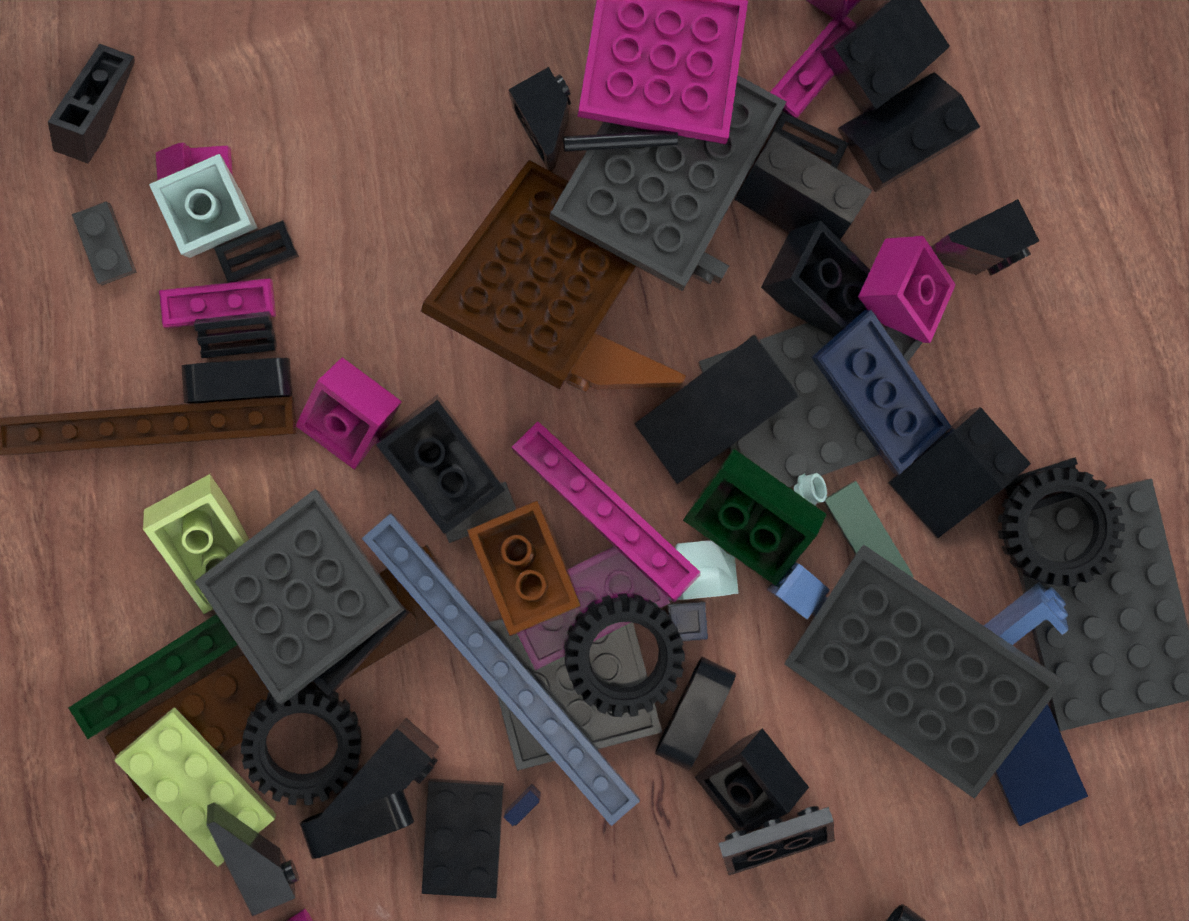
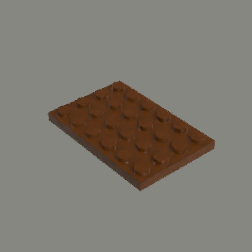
[421,160,637,390]

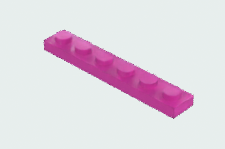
[512,421,700,602]

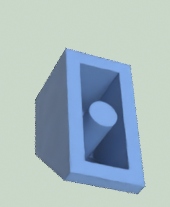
[767,562,830,619]

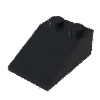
[820,0,950,113]
[761,221,870,337]
[376,394,505,535]
[888,407,1031,538]
[320,718,439,821]

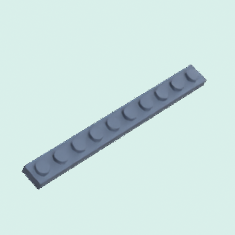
[362,513,640,826]

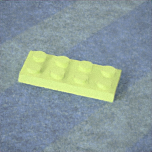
[114,707,276,867]

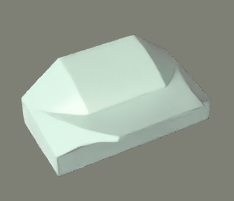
[668,540,738,600]

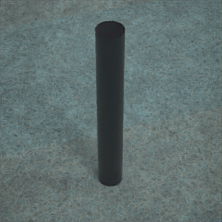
[563,131,678,152]

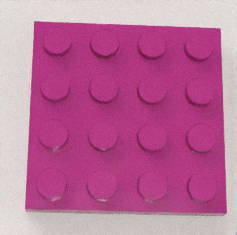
[577,0,748,144]

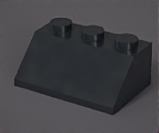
[838,72,980,192]
[734,131,872,240]
[931,199,1039,276]

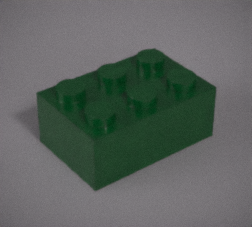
[683,449,827,586]

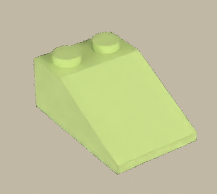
[143,474,249,614]

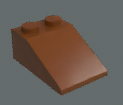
[566,333,686,392]
[467,501,581,636]

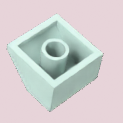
[149,154,258,258]

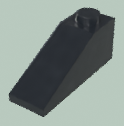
[48,44,135,164]
[206,802,299,916]

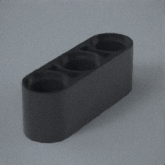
[181,358,292,404]
[655,656,736,771]
[299,790,414,859]

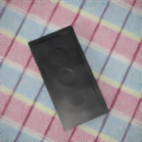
[634,335,800,484]

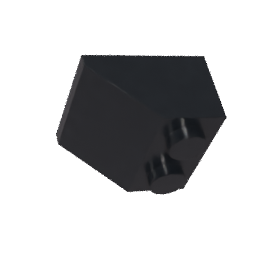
[509,67,571,171]
[695,728,809,833]

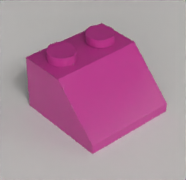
[858,236,956,343]
[296,357,402,470]

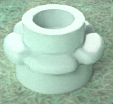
[794,473,827,506]

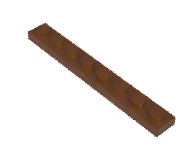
[0,397,297,456]

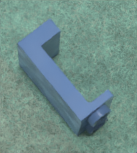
[984,582,1069,645]

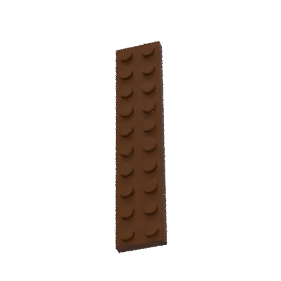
[105,545,443,801]

